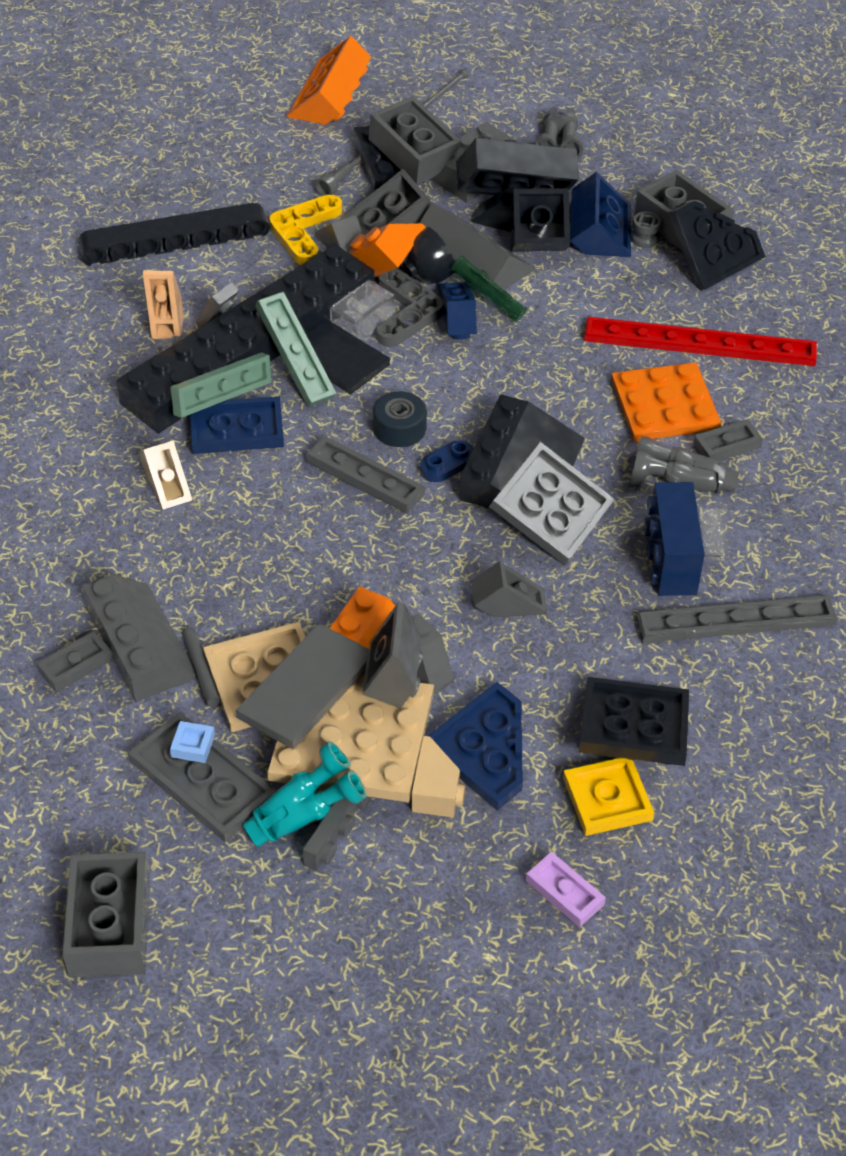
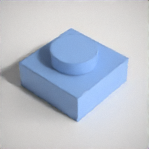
[170,721,215,763]

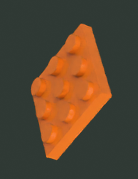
[611,362,722,441]

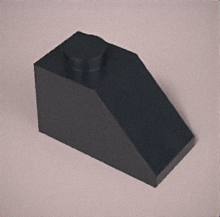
[471,189,513,232]

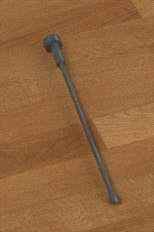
[314,69,469,196]

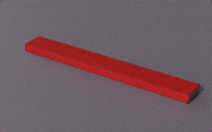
[584,317,817,366]

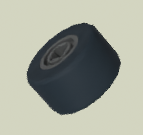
[373,391,427,447]

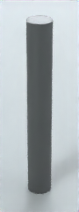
[182,627,221,707]

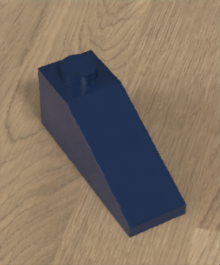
[439,282,477,339]

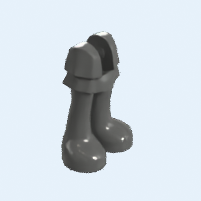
[535,107,584,159]

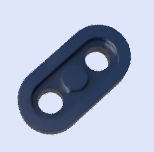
[420,441,474,482]

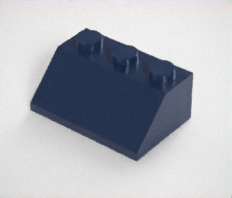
[570,172,631,257]

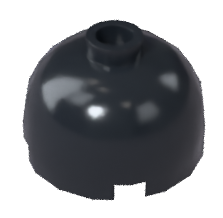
[403,227,456,284]

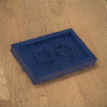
[190,396,284,454]

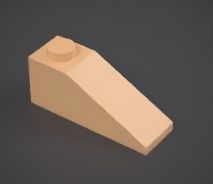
[143,270,184,339]

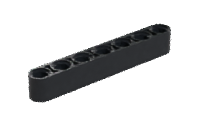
[78,203,270,266]

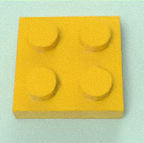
[563,758,654,836]

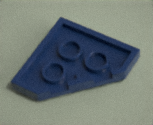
[428,682,523,811]

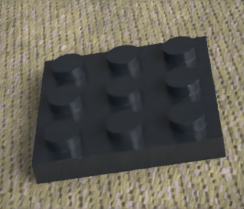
[579,677,689,766]

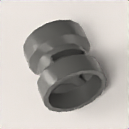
[631,211,661,248]

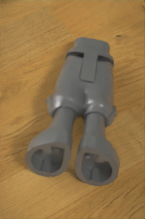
[630,435,739,493]

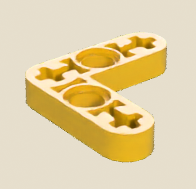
[269,195,342,265]

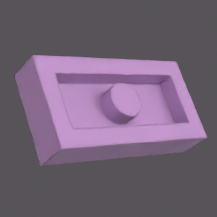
[526,852,606,928]

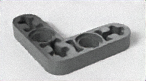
[377,268,443,347]

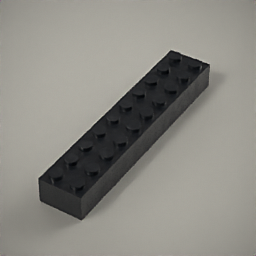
[116,244,375,434]

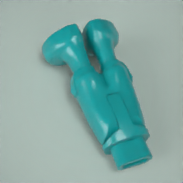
[243,741,366,847]

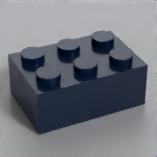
[644,482,705,596]

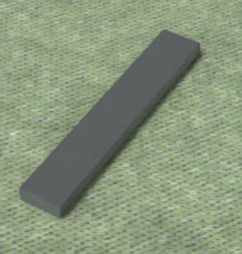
[636,595,837,643]

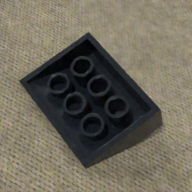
[460,394,585,509]

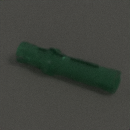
[451,255,528,322]

